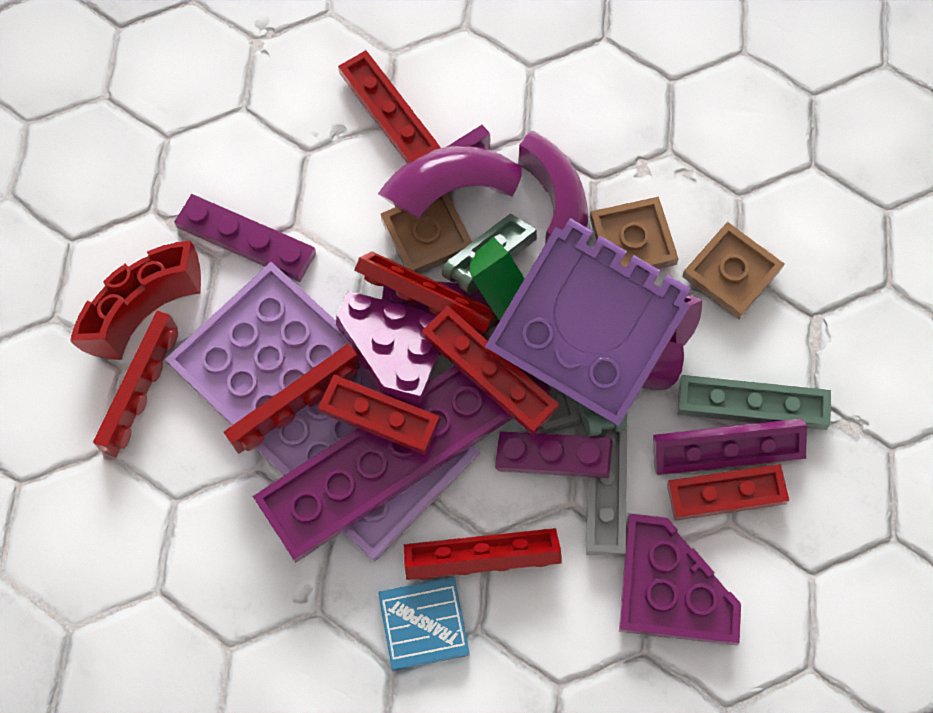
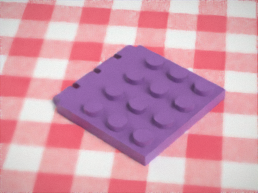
[485,218,691,426]

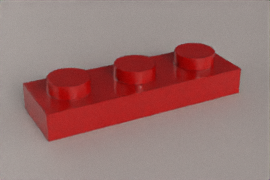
[318,375,440,455]
[667,464,790,521]

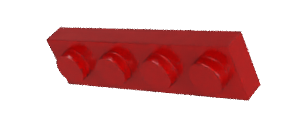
[338,50,441,163]
[354,251,498,333]
[421,306,559,435]
[93,310,178,458]
[223,343,360,454]
[404,528,562,580]

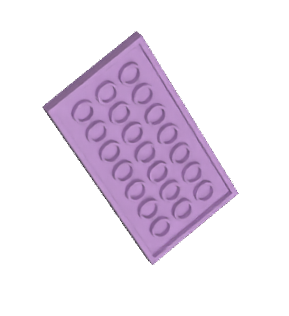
[165,262,480,562]

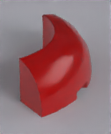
[70,241,201,360]

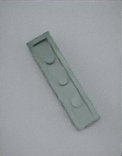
[677,375,831,430]

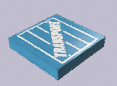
[378,576,470,671]

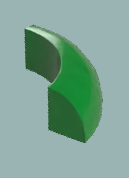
[469,237,525,320]

